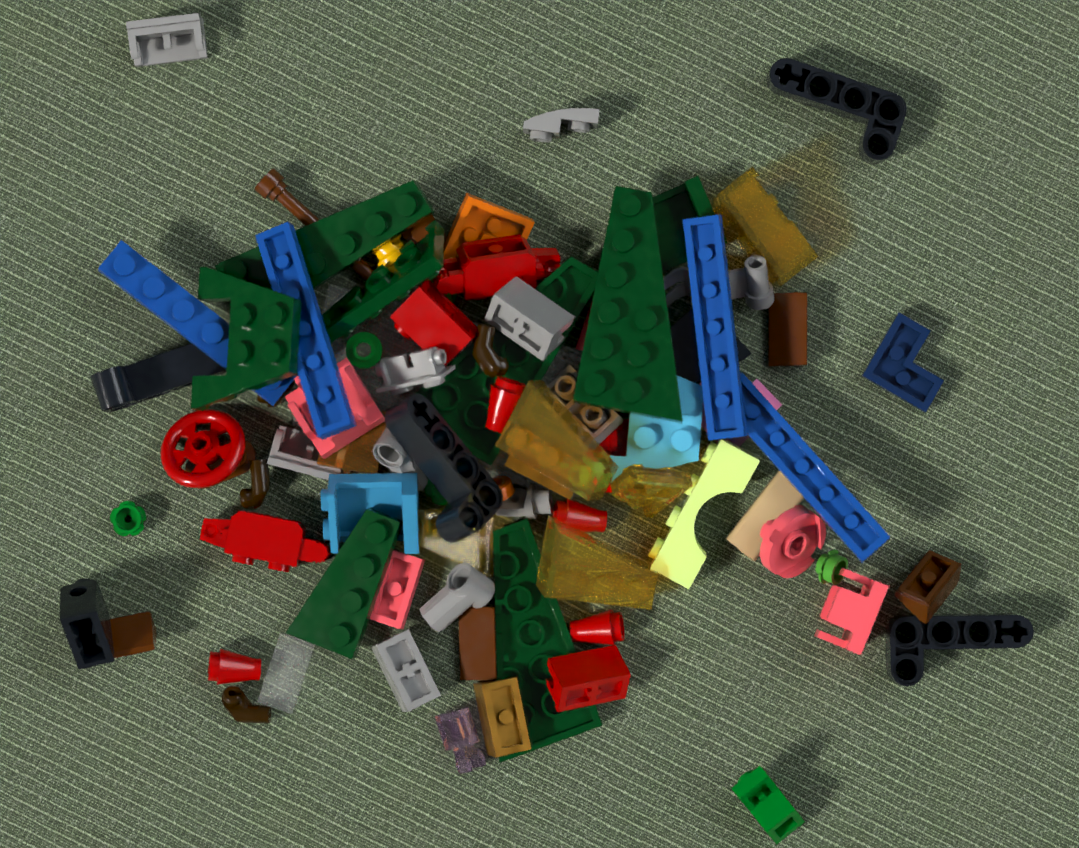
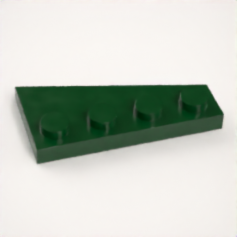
[322,220,444,343]
[286,508,403,659]

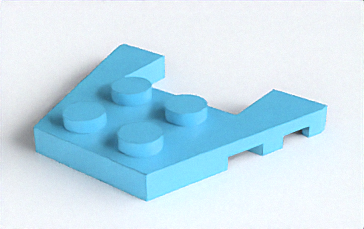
[585,376,703,487]

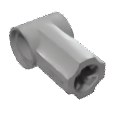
[373,427,428,491]
[420,562,495,633]

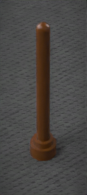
[254,168,374,281]

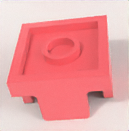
[284,357,385,459]
[814,568,889,655]

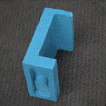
[321,473,420,554]

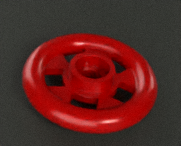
[160,409,246,488]

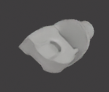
[496,484,554,520]

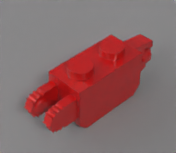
[433,234,560,300]
[200,510,331,572]

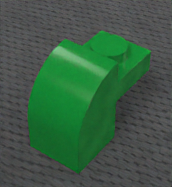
[731,766,805,845]

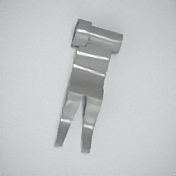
[663,255,775,310]

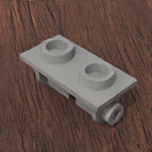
[375,347,456,395]

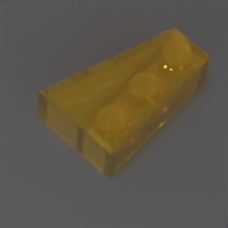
[713,166,818,286]
[495,380,619,501]
[536,515,658,610]

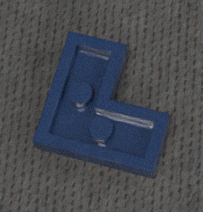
[861,313,944,412]

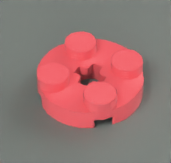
[760,504,826,579]

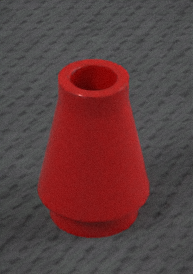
[485,376,526,434]
[552,498,607,534]
[570,609,625,645]
[208,649,261,685]

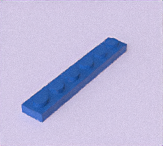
[683,215,747,440]
[255,222,356,440]
[98,240,297,406]
[740,372,890,563]

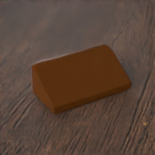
[768,292,807,366]
[895,550,962,624]
[458,606,497,680]
[84,611,157,658]

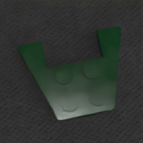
[191,267,301,411]

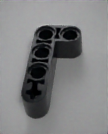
[767,58,907,165]
[90,343,226,412]
[385,394,503,543]
[885,613,1034,686]

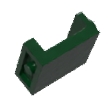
[652,176,727,272]

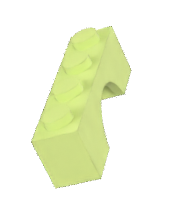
[648,439,760,589]

